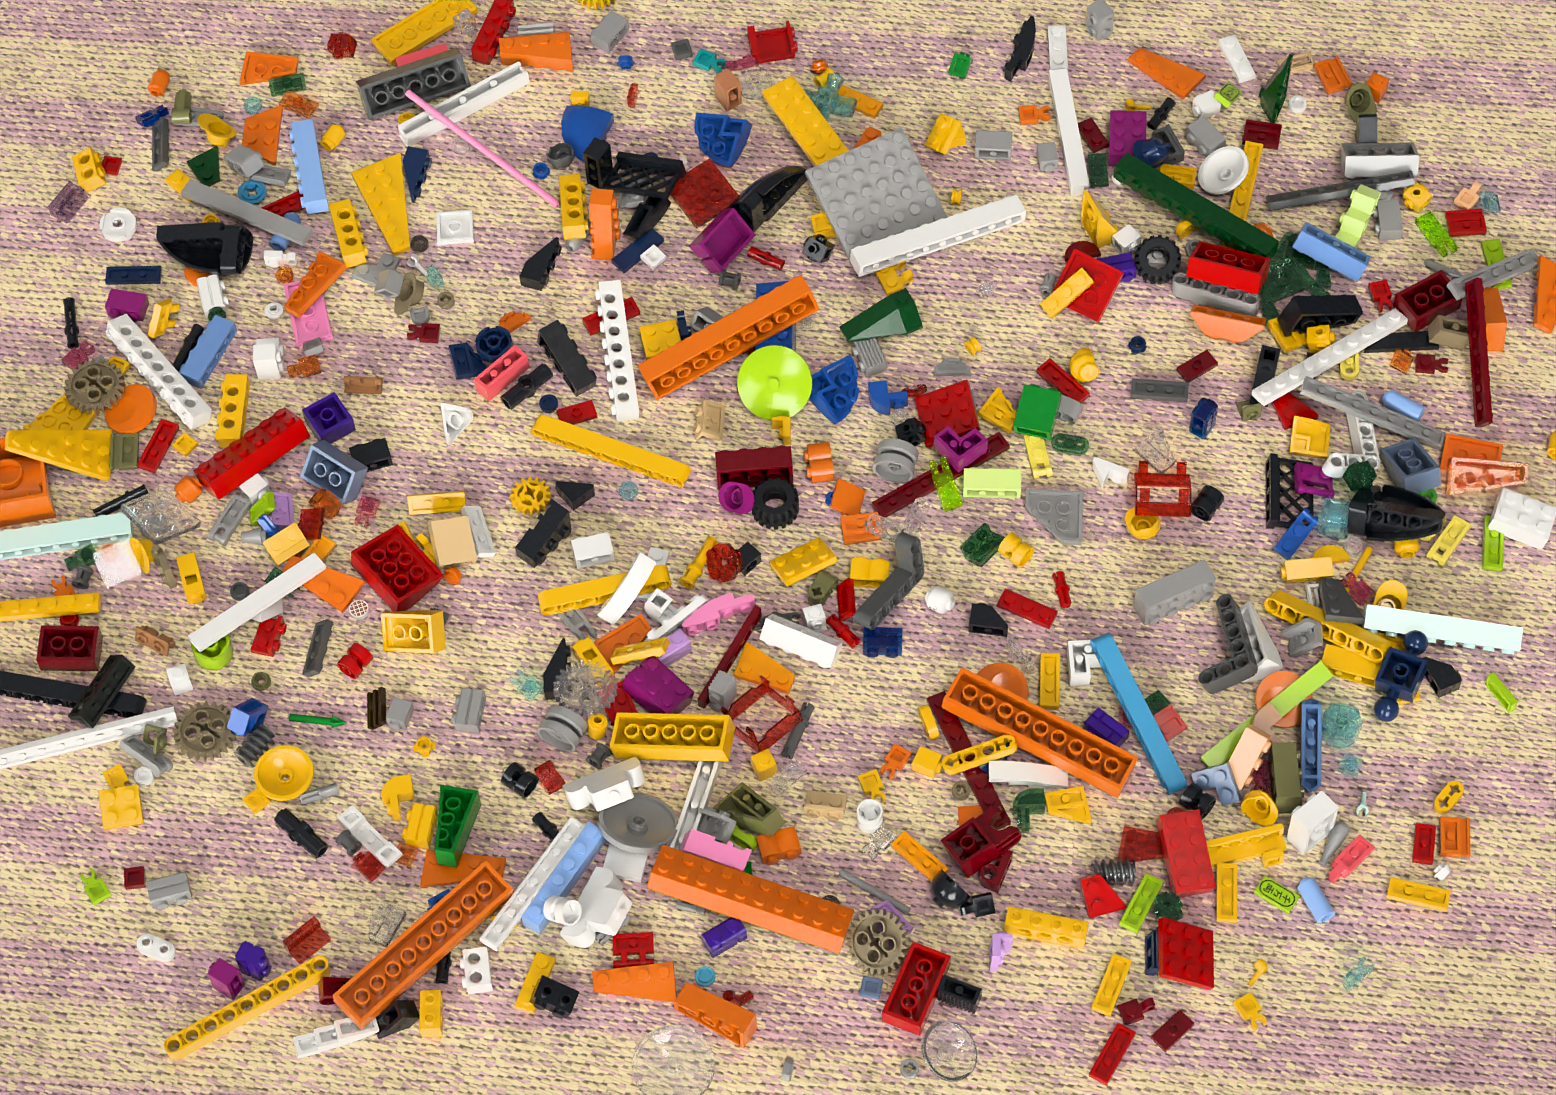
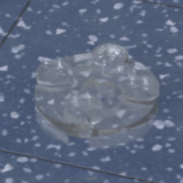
[737,67,772,100]

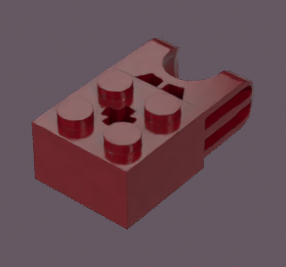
[941,805,1022,878]

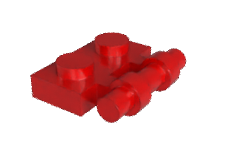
[612,932,654,968]

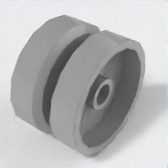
[872,438,919,483]
[537,705,588,753]

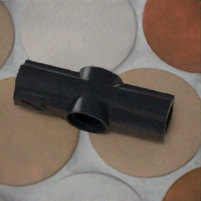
[500,363,553,410]
[274,808,328,859]

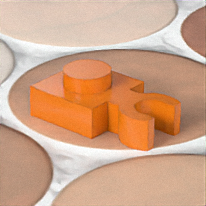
[1018,105,1051,125]
[51,575,76,596]
[880,744,912,780]

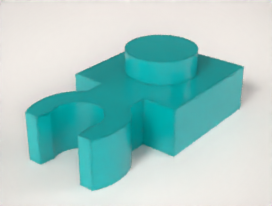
[693,48,726,73]

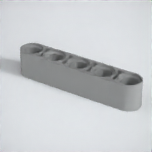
[1172,272,1259,317]

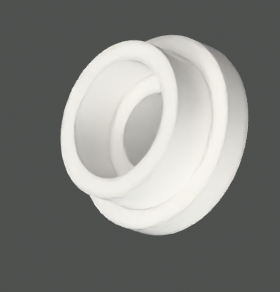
[265,302,283,320]
[1433,863,1452,881]

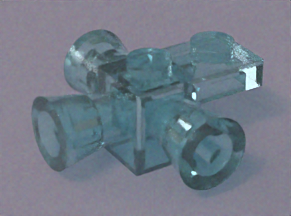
[803,73,857,123]

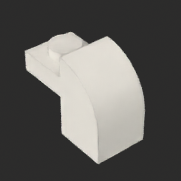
[644,588,679,632]

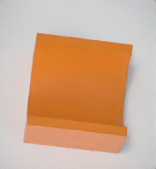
[0,438,56,527]

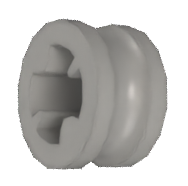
[900,1059,919,1079]

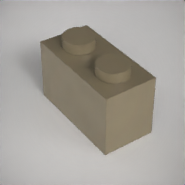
[1428,315,1469,350]

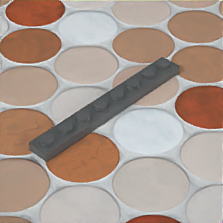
[1266,171,1415,210]

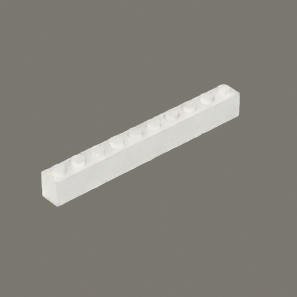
[850,194,1026,277]

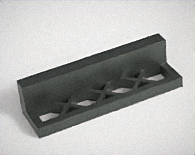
[68,655,136,728]

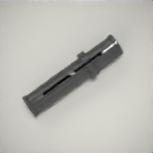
[781,702,815,759]

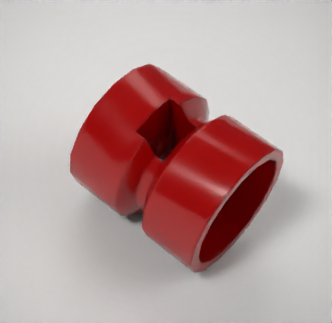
[337,643,373,679]

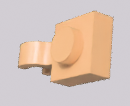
[1454,181,1482,210]

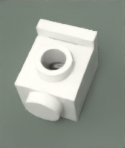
[802,604,827,632]

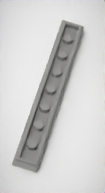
[181,179,313,246]
[1300,376,1446,451]

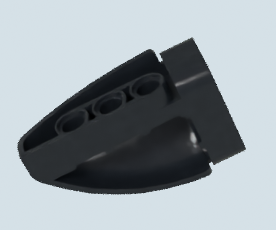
[727,165,808,232]
[156,222,253,275]
[1348,483,1446,541]

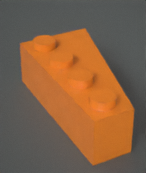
[499,32,573,72]
[589,188,621,261]
[674,982,757,1048]

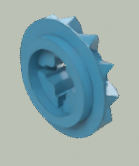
[238,180,267,205]

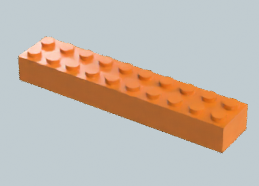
[638,274,820,400]
[942,667,1139,798]
[647,844,854,954]
[333,860,513,1030]

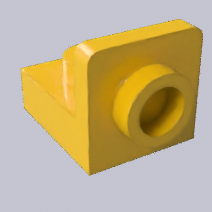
[772,416,791,445]

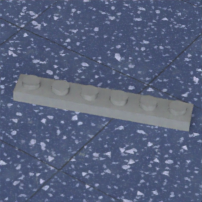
[1447,248,1539,300]

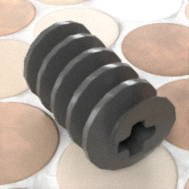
[233,724,275,768]
[1094,858,1136,885]

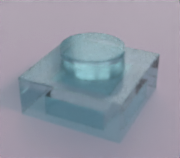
[1480,191,1501,213]
[426,264,444,290]
[1338,753,1364,779]

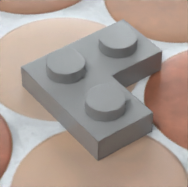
[351,253,401,286]

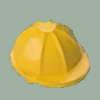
[1125,506,1161,540]
[1241,790,1278,826]

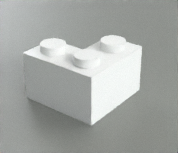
[253,338,284,380]
[1066,640,1101,686]

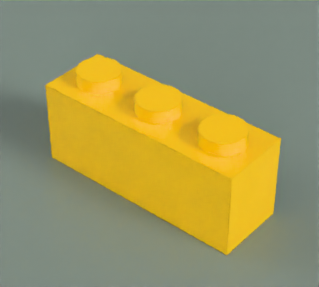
[1322,644,1384,687]

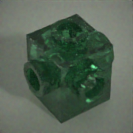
[1342,460,1377,492]
[1152,891,1183,921]

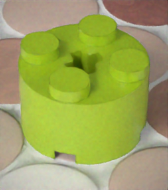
[191,634,233,671]

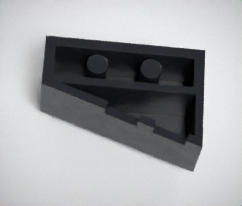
[515,499,572,568]

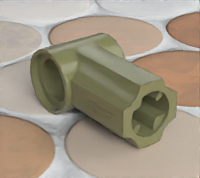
[171,90,192,124]

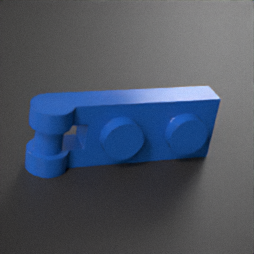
[1273,507,1320,561]

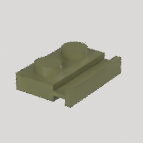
[110,433,139,470]

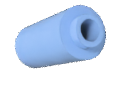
[1381,390,1426,421]
[1297,877,1335,923]

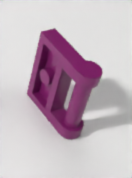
[1294,462,1335,500]

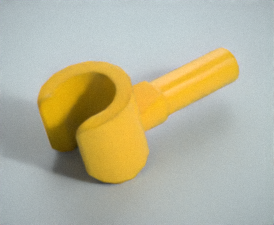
[1124,98,1151,111]
[1248,959,1268,987]

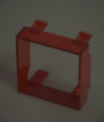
[1133,461,1192,517]
[721,675,803,753]

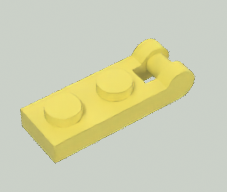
[1023,434,1052,479]
[1426,515,1471,567]

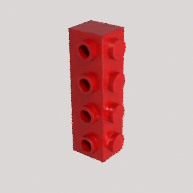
[471,0,516,65]

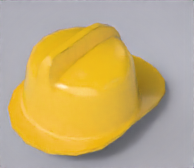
[197,113,237,148]
[129,537,155,574]
[1373,580,1408,610]

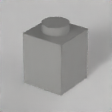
[1036,142,1059,172]
[374,268,404,299]
[386,697,414,730]

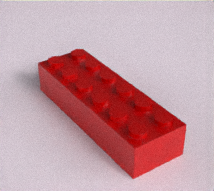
[193,407,310,500]

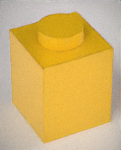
[912,746,943,779]
[751,749,778,782]

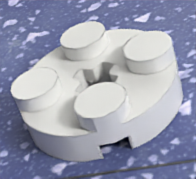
[100,208,137,242]

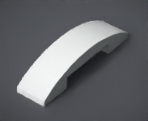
[597,552,656,625]
[337,805,403,868]

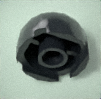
[931,869,971,909]

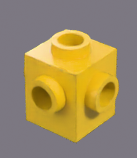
[1402,181,1432,214]
[1307,325,1336,353]

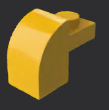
[381,774,415,821]

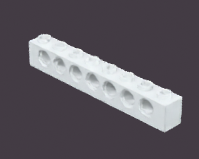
[595,280,639,422]
[106,314,212,430]

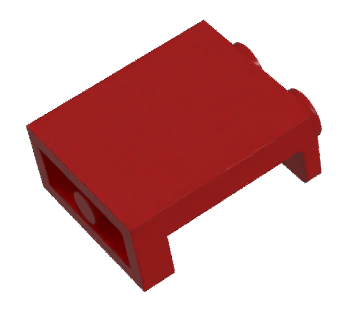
[747,21,798,64]

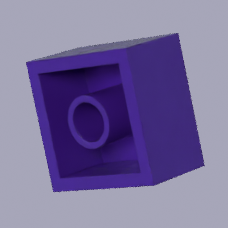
[302,392,356,444]

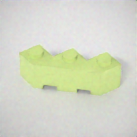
[1333,184,1381,249]

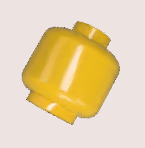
[1393,539,1420,558]

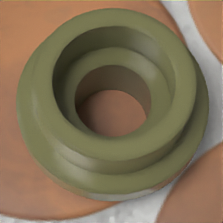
[251,672,271,691]

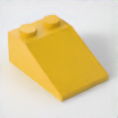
[1081,190,1118,248]
[381,610,446,653]

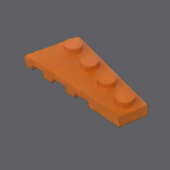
[1128,47,1206,99]
[1533,255,1556,334]
[281,555,366,613]
[420,850,506,889]

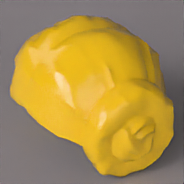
[1069,347,1099,383]

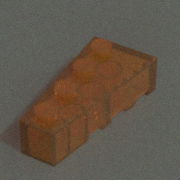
[1445,457,1529,497]

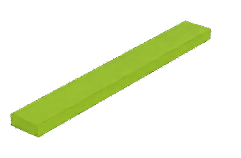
[1200,661,1333,768]

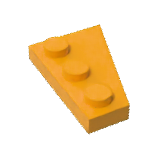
[734,642,795,694]

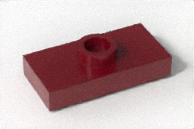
[1176,350,1218,382]
[1151,1010,1195,1053]

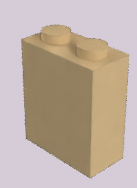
[428,514,477,570]

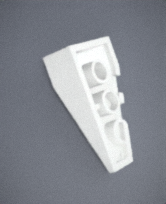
[1240,601,1283,683]

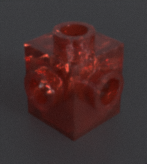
[327,32,357,59]

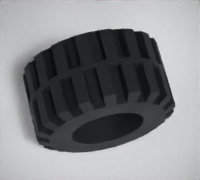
[1134,235,1181,284]
[752,477,799,530]

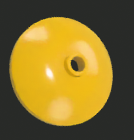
[254,745,314,801]

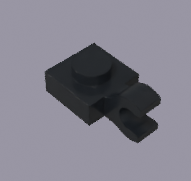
[958,892,996,918]

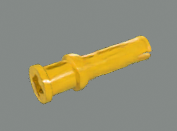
[679,536,718,590]

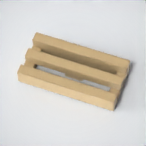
[1276,51,1315,75]

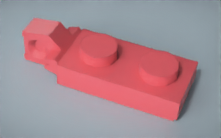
[1327,835,1375,883]

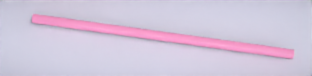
[405,90,560,208]

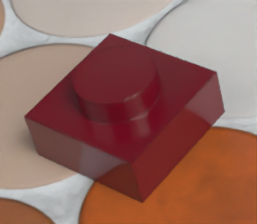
[124,866,146,890]

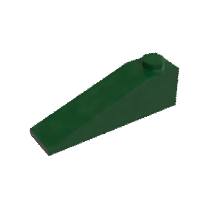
[1258,54,1293,123]

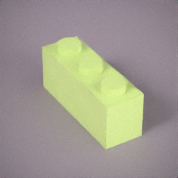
[963,467,1021,498]

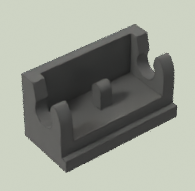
[1150,124,1185,165]

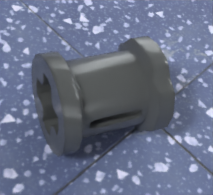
[719,269,741,290]
[72,565,94,589]
[586,743,612,769]
[335,830,362,856]

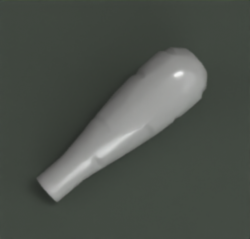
[566,218,591,252]
[1319,821,1349,866]

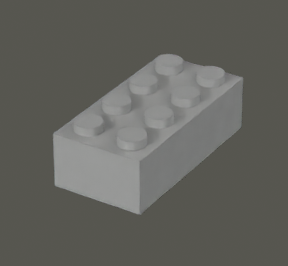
[1340,142,1419,179]
[1134,560,1216,626]

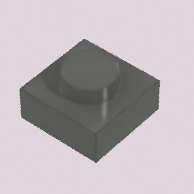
[671,39,693,60]

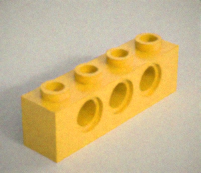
[559,173,589,240]
[329,199,368,268]
[215,374,250,447]
[1004,906,1089,949]

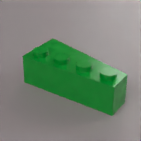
[435,784,481,868]

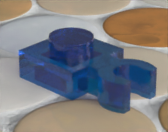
[135,105,169,127]

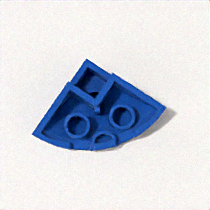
[561,105,614,162]
[695,113,752,167]
[809,355,859,424]

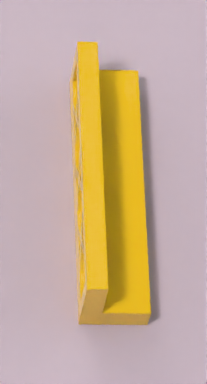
[1206,823,1287,868]

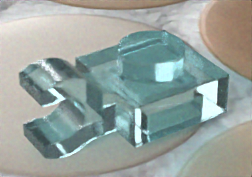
[1343,957,1374,993]

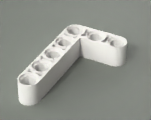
[1322,390,1380,479]

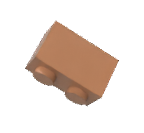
[714,69,742,111]

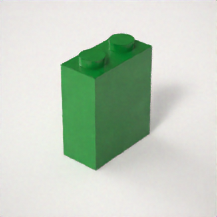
[1013,384,1062,440]

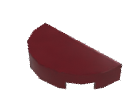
[1065,241,1101,262]

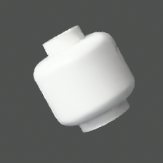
[925,586,955,614]

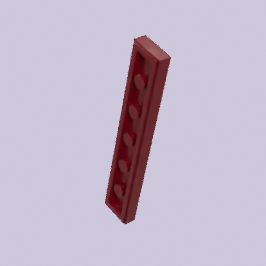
[697,605,762,709]

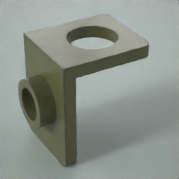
[1236,400,1262,422]
[143,724,167,755]

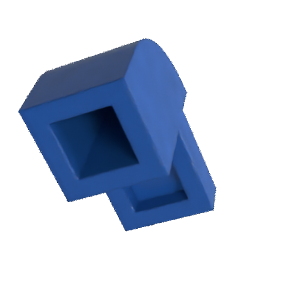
[868,380,908,415]

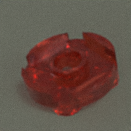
[706,543,742,582]

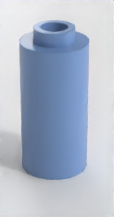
[269,212,301,252]

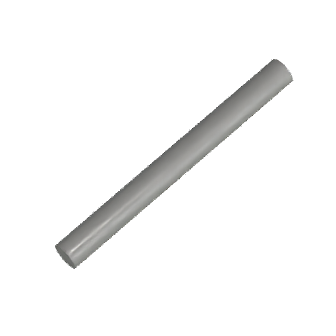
[838,869,911,915]

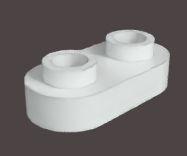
[136,934,176,962]

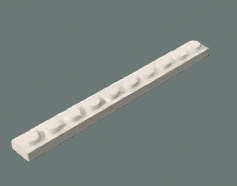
[1252,308,1408,406]
[0,706,178,769]

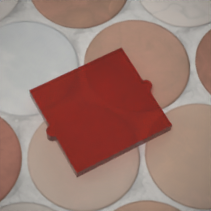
[298,508,325,540]

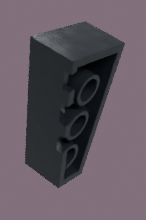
[1277,294,1363,337]
[537,320,597,397]

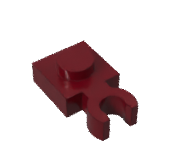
[407,323,441,344]
[1415,354,1449,374]

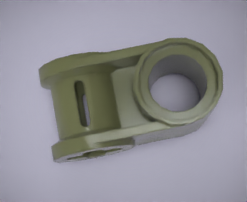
[808,570,839,606]

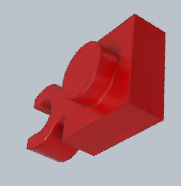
[1368,280,1393,312]

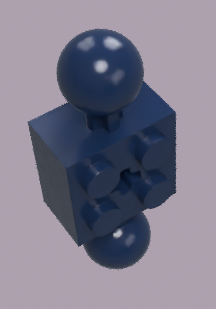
[1374,630,1428,722]

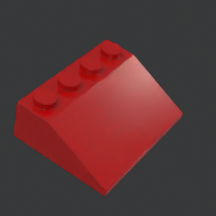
[351,524,444,612]

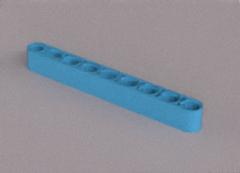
[1090,632,1187,795]

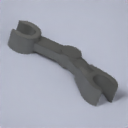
[754,611,801,631]

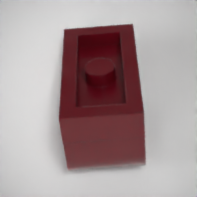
[979,850,1013,893]
[318,977,351,1005]

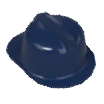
[1133,137,1171,166]

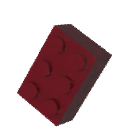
[1393,270,1463,332]
[36,625,103,671]

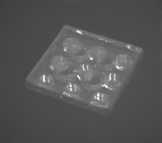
[120,487,201,545]

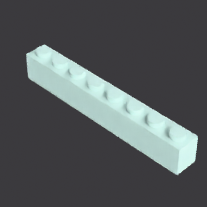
[0,512,134,560]
[1361,605,1523,655]

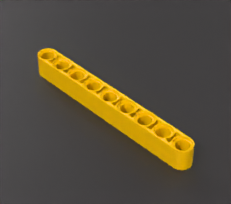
[530,414,691,488]
[164,956,331,1060]

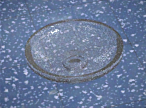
[921,1021,977,1082]

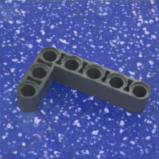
[854,532,924,630]
[1198,594,1258,694]

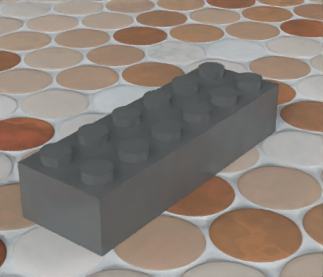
[356,48,471,120]

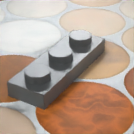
[152,117,169,171]
[1131,378,1189,402]
[302,619,333,677]

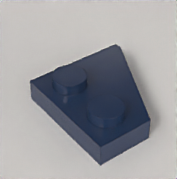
[448,342,489,380]

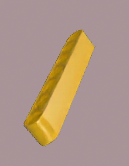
[537,565,672,615]
[1264,590,1392,663]

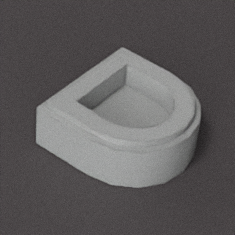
[409,306,430,326]
[782,1058,794,1082]

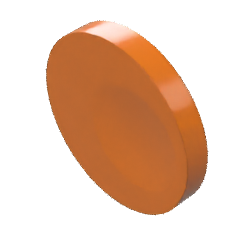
[105,384,157,434]
[977,662,1029,700]
[1255,671,1313,728]

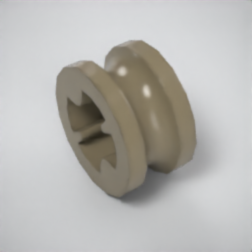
[438,292,455,310]
[952,781,970,801]

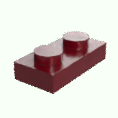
[1078,117,1109,153]

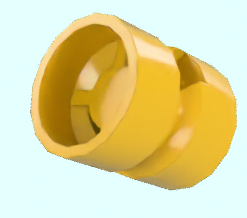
[998,532,1035,568]

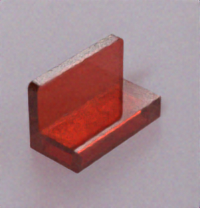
[282,916,331,964]

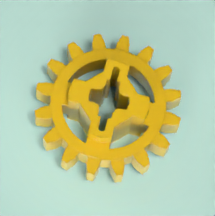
[510,476,552,517]

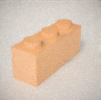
[1229,724,1272,791]

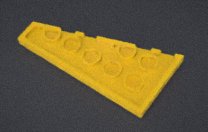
[351,152,411,256]

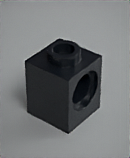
[731,541,762,576]

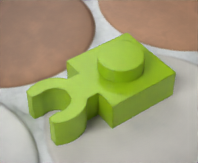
[80,868,112,906]

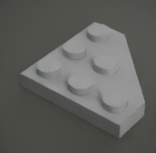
[1025,489,1083,545]

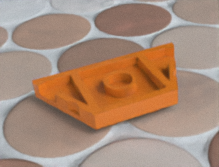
[242,105,283,165]

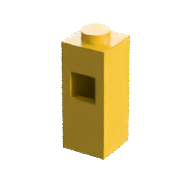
[176,552,207,604]
[1280,557,1333,584]
[572,637,615,689]

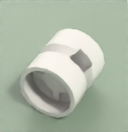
[857,799,883,834]
[543,895,582,926]

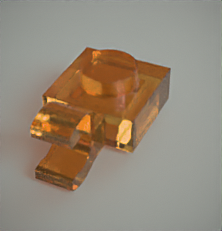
[287,354,321,379]

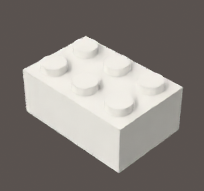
[1488,487,1556,549]
[1287,791,1339,855]

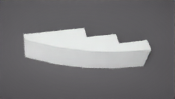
[989,761,1068,788]
[293,1018,379,1059]

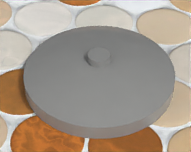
[598,793,678,854]

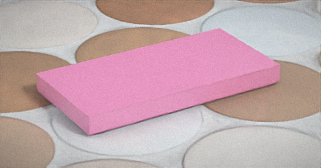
[283,281,333,347]

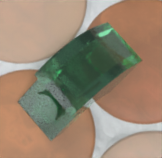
[1012,788,1045,833]

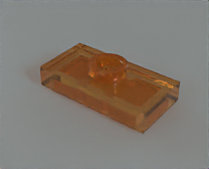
[279,90,319,119]

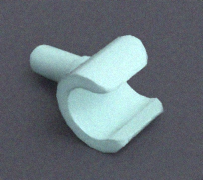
[1356,792,1368,818]

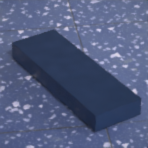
[611,229,664,273]
[105,266,162,285]

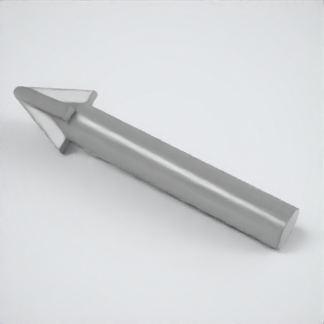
[1424,259,1462,280]

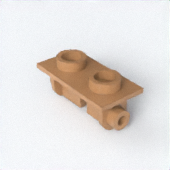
[344,375,384,394]
[135,625,176,657]

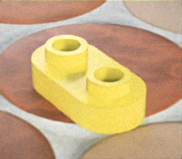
[1339,352,1359,381]

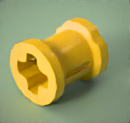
[813,67,837,90]

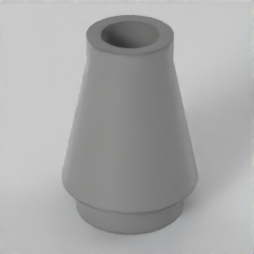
[241,527,270,545]

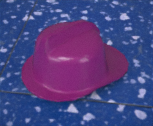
[718,482,755,514]

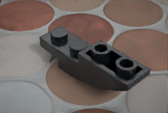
[1003,16,1036,82]

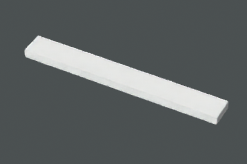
[188,553,326,652]
[480,817,585,951]

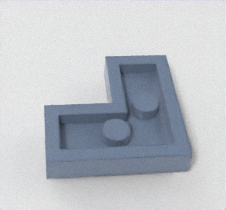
[1191,762,1242,806]

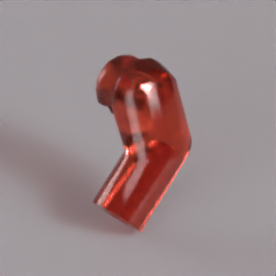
[723,990,754,1007]

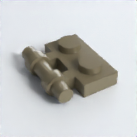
[151,544,177,589]

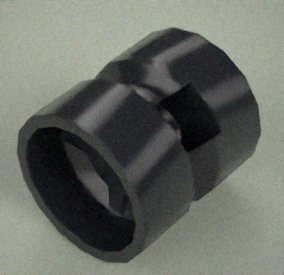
[1189,485,1224,522]
[501,762,539,798]
[1178,783,1217,820]

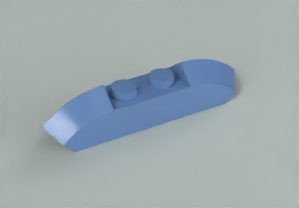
[1301,698,1322,793]

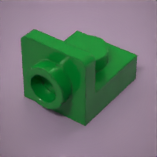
[948,52,973,79]

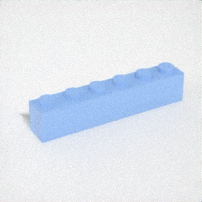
[289,119,329,215]
[521,821,607,935]

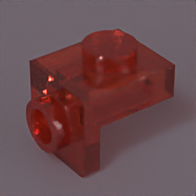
[534,760,566,795]
[351,851,385,883]

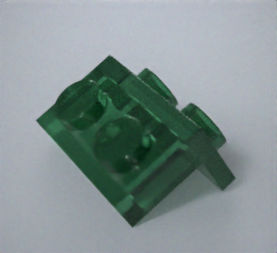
[960,523,1005,567]

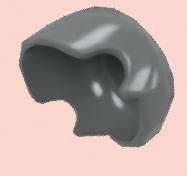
[546,143,575,168]

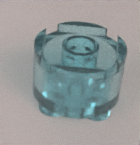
[1318,498,1350,539]
[1322,704,1362,749]

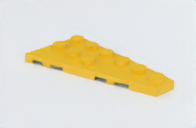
[23,356,131,430]
[5,430,112,481]

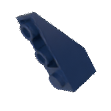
[403,146,432,203]

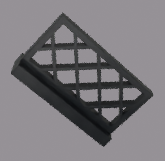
[602,152,687,199]
[1265,453,1314,531]

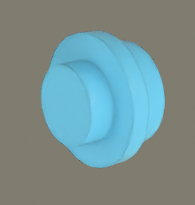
[695,966,716,987]

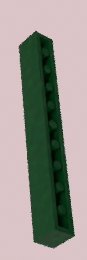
[1113,153,1279,258]

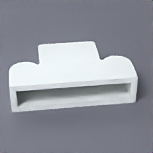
[562,756,646,811]
[560,866,632,948]

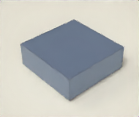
[859,976,883,1000]

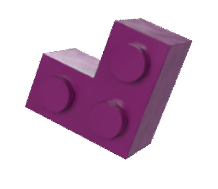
[934,426,988,473]

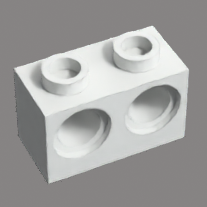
[460,946,493,994]

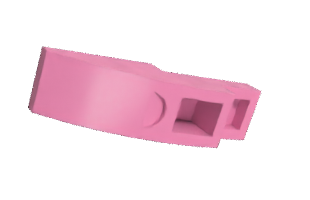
[682,592,755,636]

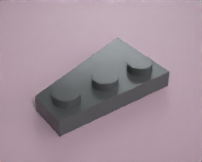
[1319,578,1365,624]

